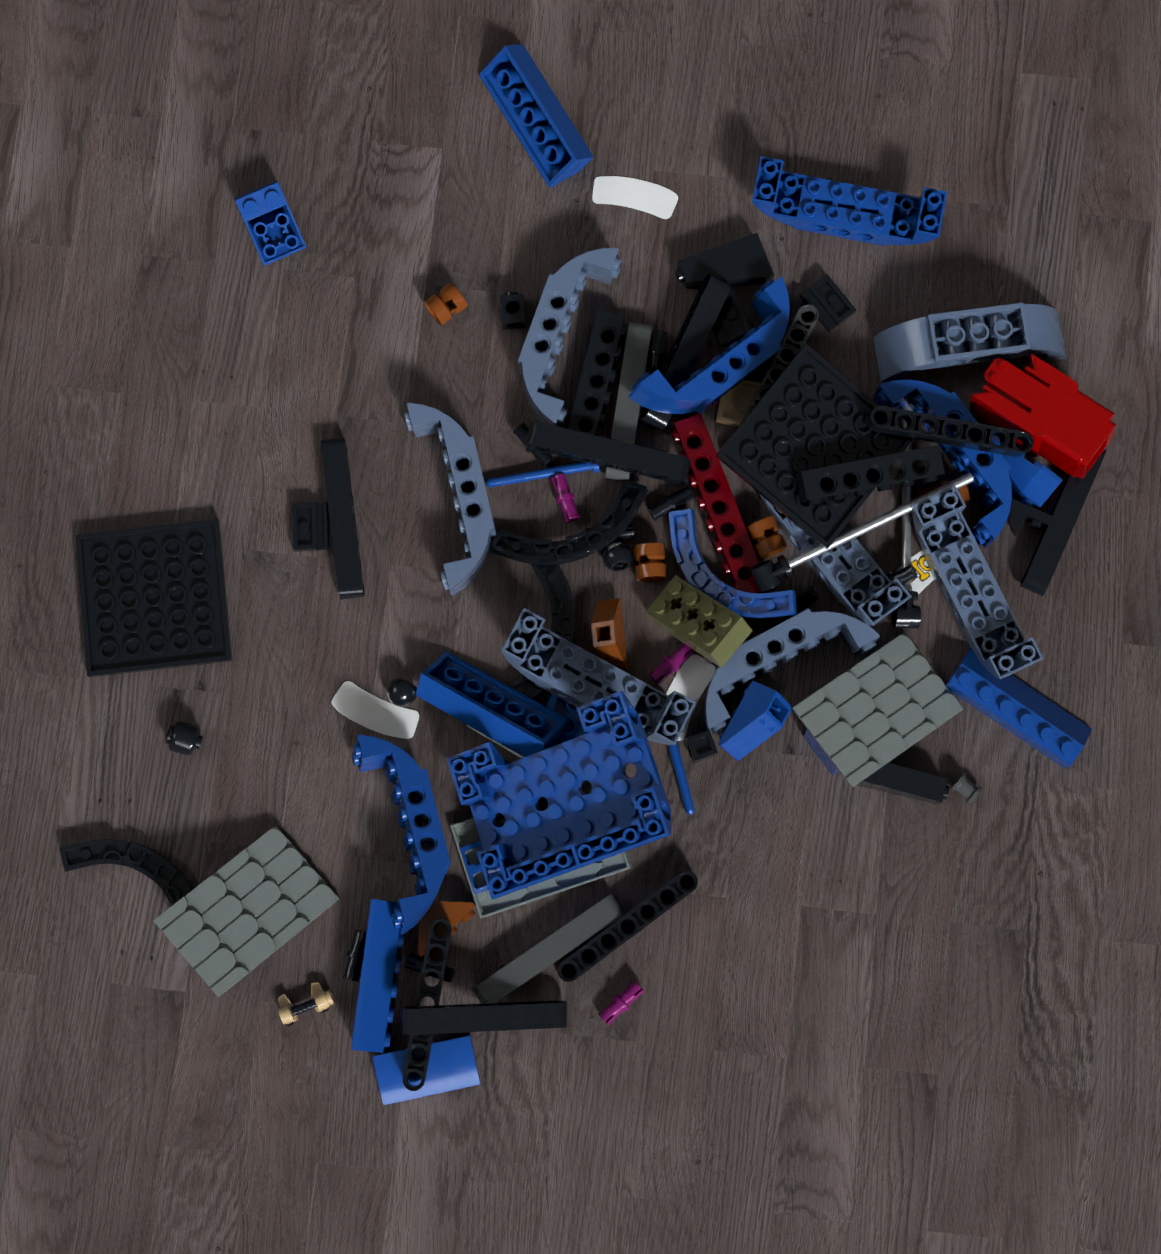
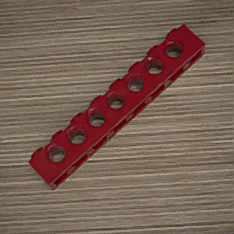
[671,413,769,594]

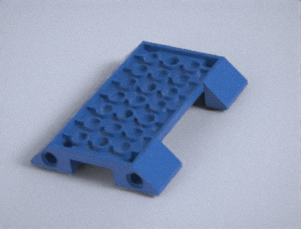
[447,691,671,900]

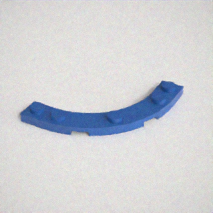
[669,508,797,619]

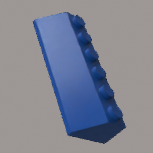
[479,44,594,188]
[945,648,1092,769]
[416,651,568,757]
[351,899,405,1053]

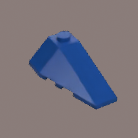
[992,435,1062,509]

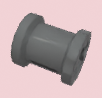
[950,772,983,804]

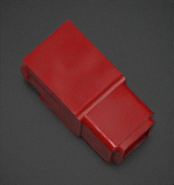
[969,354,1117,479]

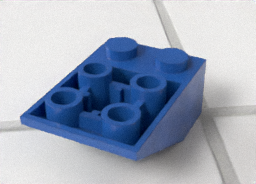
[234,180,307,266]
[718,680,793,761]

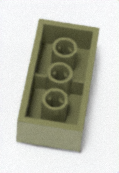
[645,575,752,668]

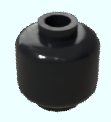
[165,721,203,755]

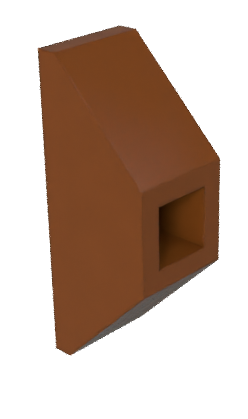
[591,598,628,670]
[418,901,476,957]

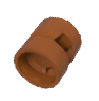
[424,282,468,326]
[746,516,788,559]
[634,543,667,582]

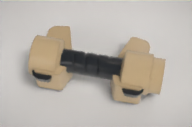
[278,982,335,1026]

